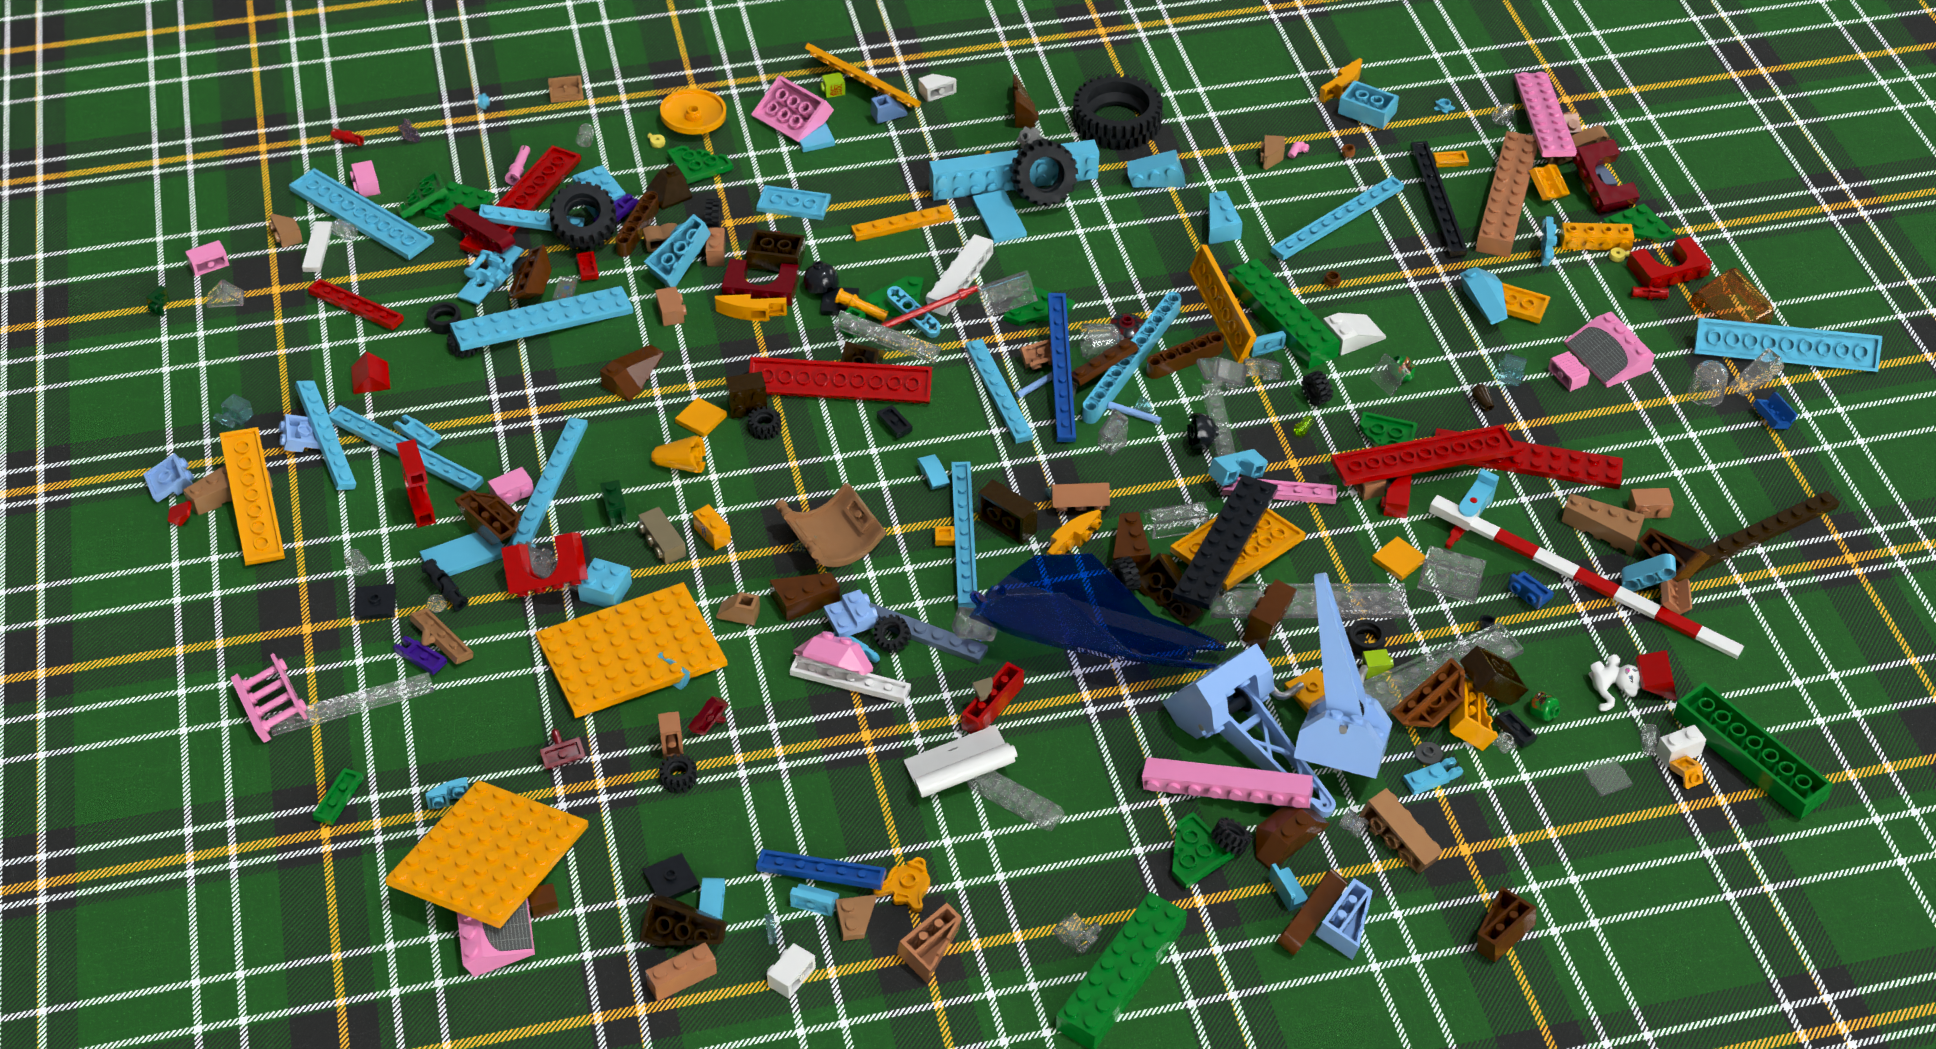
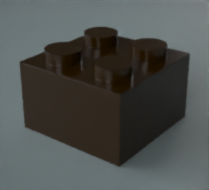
[725,371,767,419]

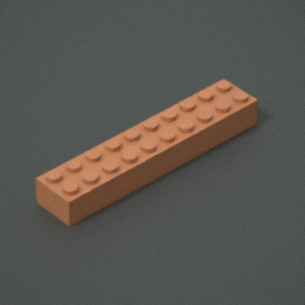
[1476,131,1538,258]

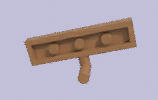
[410,608,474,664]

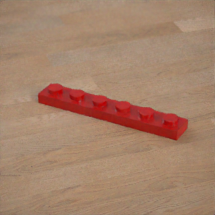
[308,279,404,330]

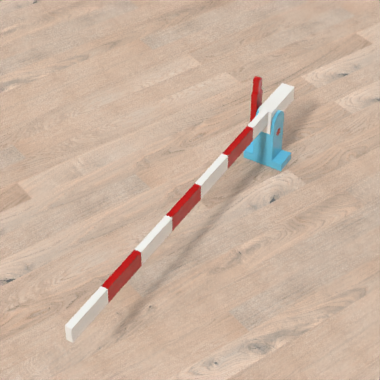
[1429,469,1744,659]

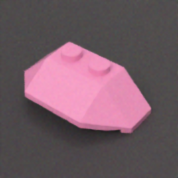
[793,631,873,675]

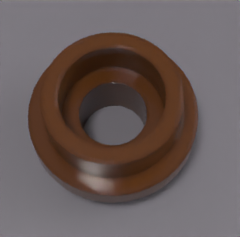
[1323,271,1341,287]

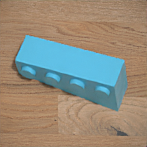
[644,214,711,288]

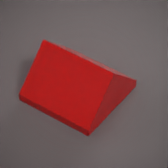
[351,352,391,394]
[1636,650,1677,701]

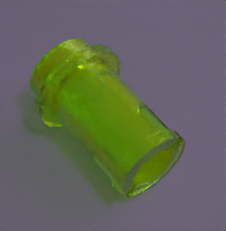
[1294,415,1314,437]

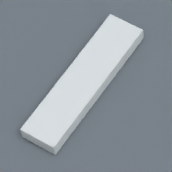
[302,221,333,272]

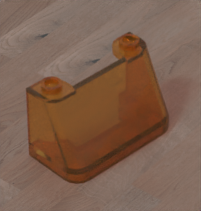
[1691,268,1774,325]

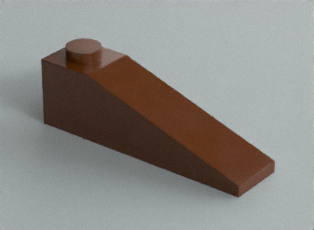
[1013,74,1038,128]

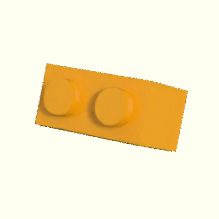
[693,504,731,551]

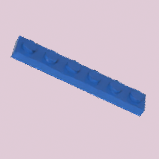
[756,849,886,890]

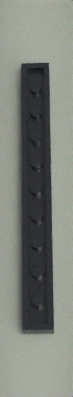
[1410,141,1468,257]

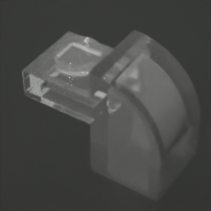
[1052,912,1102,954]

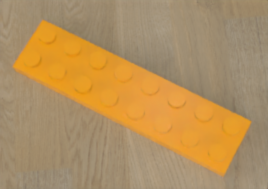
[805,43,921,108]
[1188,244,1257,364]
[219,427,285,566]

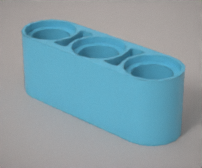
[1621,554,1676,592]
[699,878,725,919]

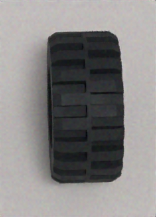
[1010,139,1078,207]
[549,181,617,251]

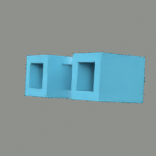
[1208,449,1268,486]

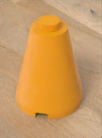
[651,436,706,473]

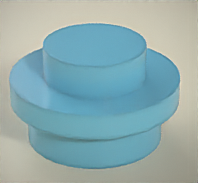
[478,93,490,110]

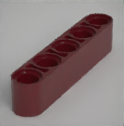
[445,204,516,254]

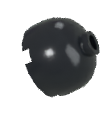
[803,261,839,293]
[1187,413,1219,450]

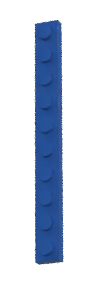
[1047,293,1076,442]

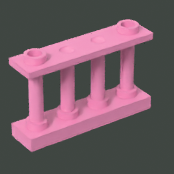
[230,653,308,743]

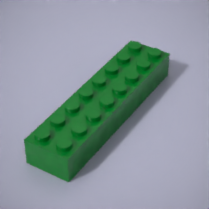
[1227,258,1340,369]
[1673,682,1833,820]
[1056,892,1187,1049]

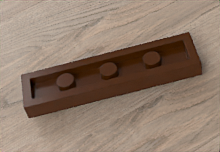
[1071,338,1138,386]

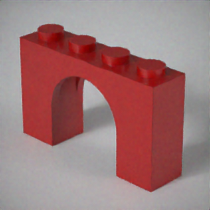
[1627,236,1712,288]
[396,439,436,528]
[501,532,588,597]

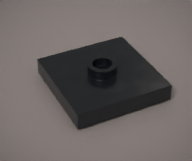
[821,287,859,316]
[355,584,396,621]
[643,853,700,899]

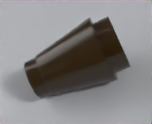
[1471,384,1495,411]

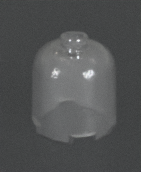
[1080,323,1124,359]
[1688,360,1729,407]

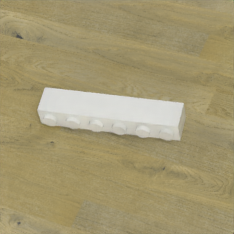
[926,234,993,316]

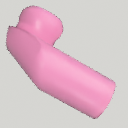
[1287,141,1309,159]

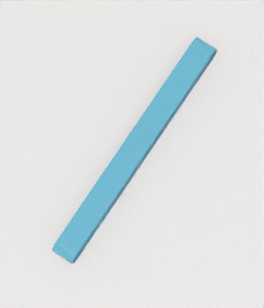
[1082,292,1181,424]

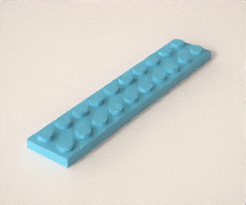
[289,168,434,260]
[450,286,633,351]
[1694,318,1882,372]

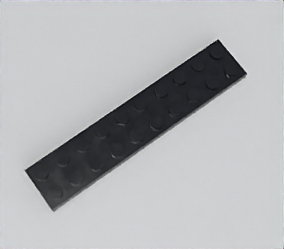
[1172,475,1278,610]

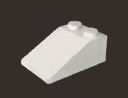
[1323,313,1386,356]

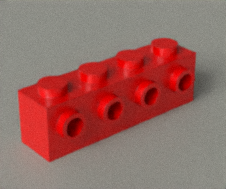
[961,662,1024,734]

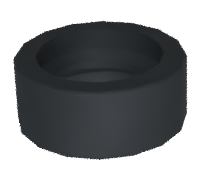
[427,302,462,335]
[1348,619,1386,656]

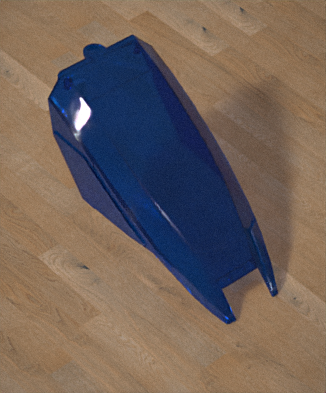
[968,553,1226,670]

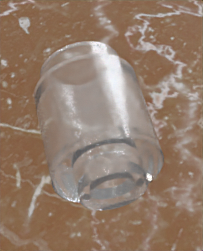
[1492,103,1515,125]
[576,123,594,148]
[331,219,358,241]
[344,549,371,576]

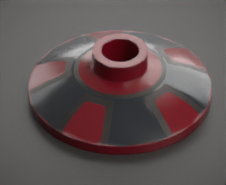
[1109,313,1144,339]

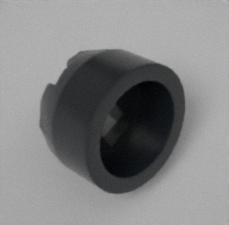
[1479,615,1496,632]

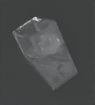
[1098,409,1128,456]

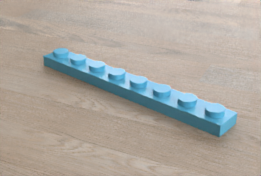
[965,339,1033,444]
[295,381,356,490]

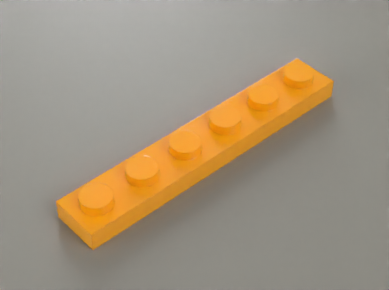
[851,204,954,242]

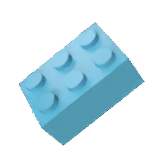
[1338,80,1399,129]
[572,165,626,218]

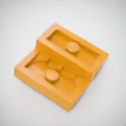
[1529,164,1570,201]

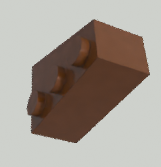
[1112,511,1151,574]
[1637,527,1711,582]
[769,572,840,622]
[1242,579,1297,652]
[1477,886,1536,962]

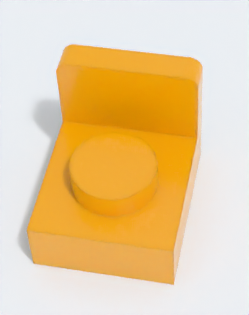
[1669,755,1703,789]

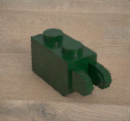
[600,480,628,529]

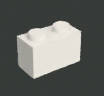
[1655,725,1706,768]
[767,943,816,999]

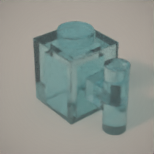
[1497,353,1528,386]
[214,393,254,428]

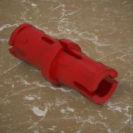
[331,128,364,146]
[1631,286,1669,300]

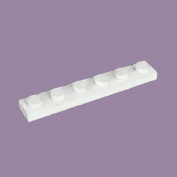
[790,655,911,704]

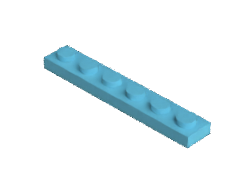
[479,204,585,231]

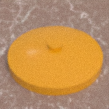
[660,89,726,134]

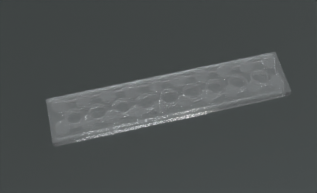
[1210,584,1409,618]
[1363,622,1524,714]

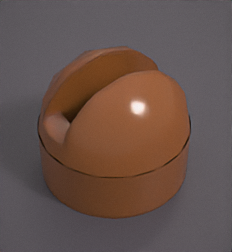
[1342,144,1355,158]

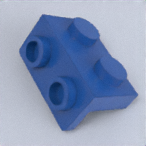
[1752,392,1798,429]
[1507,571,1554,609]

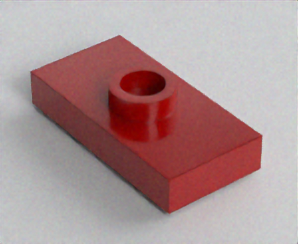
[576,251,599,281]

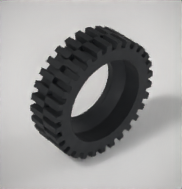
[1073,74,1163,150]

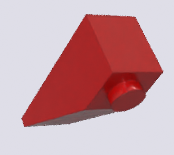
[1381,474,1412,519]

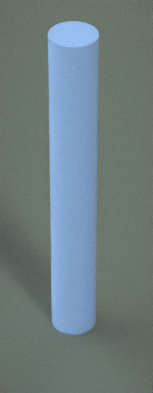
[1015,372,1053,399]
[1108,401,1162,424]

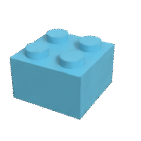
[578,558,632,608]

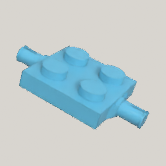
[1541,217,1557,266]

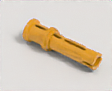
[835,288,889,322]

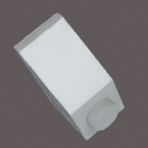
[918,74,956,102]

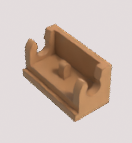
[548,75,584,103]

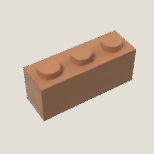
[1051,482,1110,511]
[646,943,717,1002]

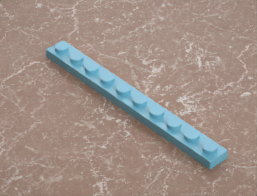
[1271,176,1404,261]
[329,405,484,492]
[507,417,588,550]
[952,462,978,608]

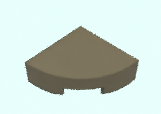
[972,677,993,702]

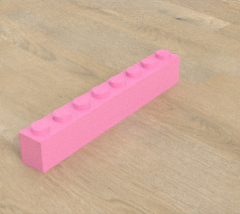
[1142,757,1313,808]

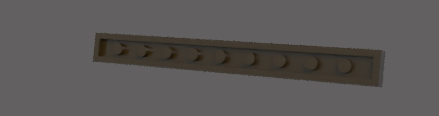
[1693,491,1840,575]

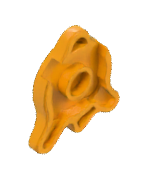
[873,857,930,912]

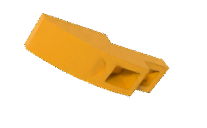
[1319,58,1362,103]
[715,294,787,321]
[1046,510,1102,568]

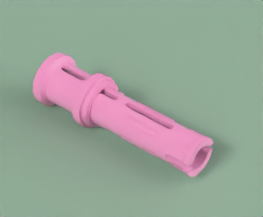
[505,145,531,186]

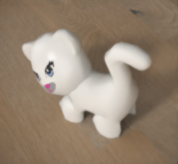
[1588,654,1641,711]

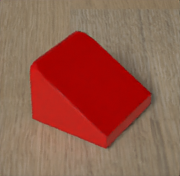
[168,501,192,526]

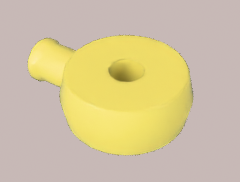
[647,133,666,149]
[1609,247,1631,263]

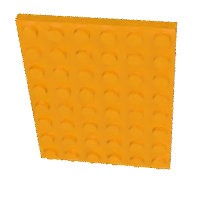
[535,582,728,718]
[385,780,588,929]

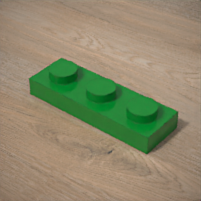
[312,768,364,826]

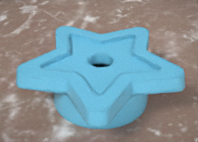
[1434,99,1455,115]

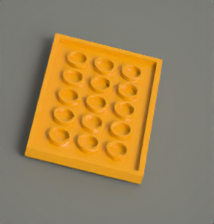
[1170,508,1306,591]

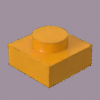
[935,526,955,546]

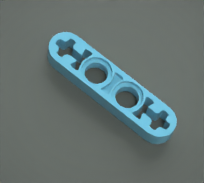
[887,286,941,338]

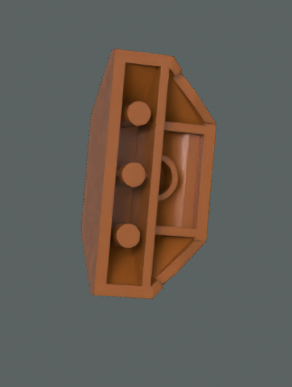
[1390,657,1465,728]

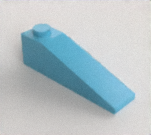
[1460,267,1508,325]

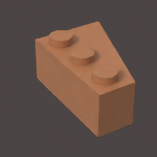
[897,903,962,983]

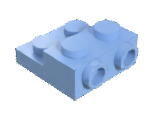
[279,414,320,453]
[143,453,194,502]
[824,589,878,638]

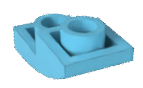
[917,454,950,490]
[426,777,469,809]

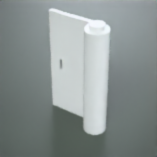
[904,725,1018,798]

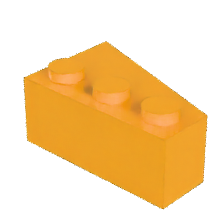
[1450,677,1498,751]

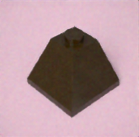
[646,164,692,210]
[841,341,885,364]

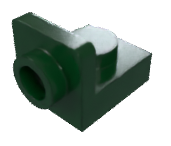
[146,285,170,317]

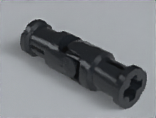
[421,559,469,611]

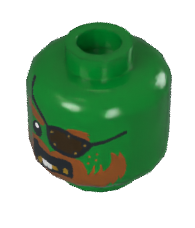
[1389,355,1416,382]
[1528,691,1560,721]

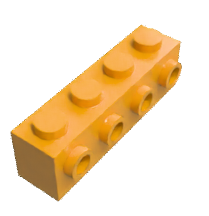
[1560,222,1634,251]

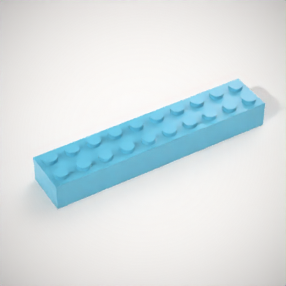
[929,140,1099,201]

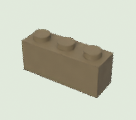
[637,507,686,565]

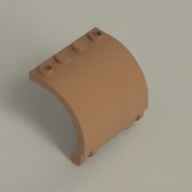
[775,483,887,567]

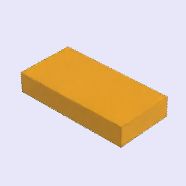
[1432,151,1469,168]

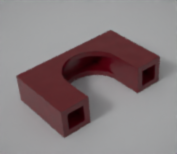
[1572,139,1640,213]
[722,259,799,306]

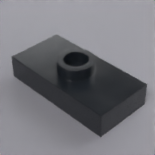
[877,405,913,439]
[1493,709,1538,748]

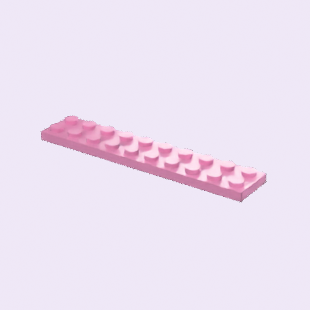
[1514,72,1577,157]

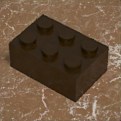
[746,229,806,271]
[978,479,1038,545]
[1460,645,1529,705]

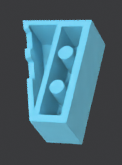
[1127,149,1186,187]
[1208,191,1243,245]

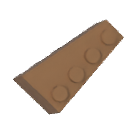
[183,465,273,515]
[1561,493,1645,556]
[1357,788,1443,874]

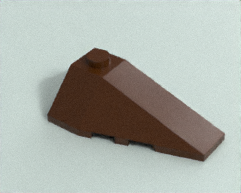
[600,344,664,402]

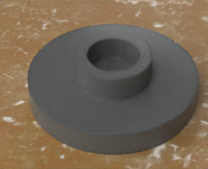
[1415,742,1443,766]

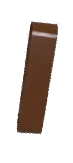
[615,191,659,257]
[1146,331,1224,379]
[1276,868,1348,956]

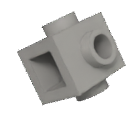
[1017,126,1045,148]

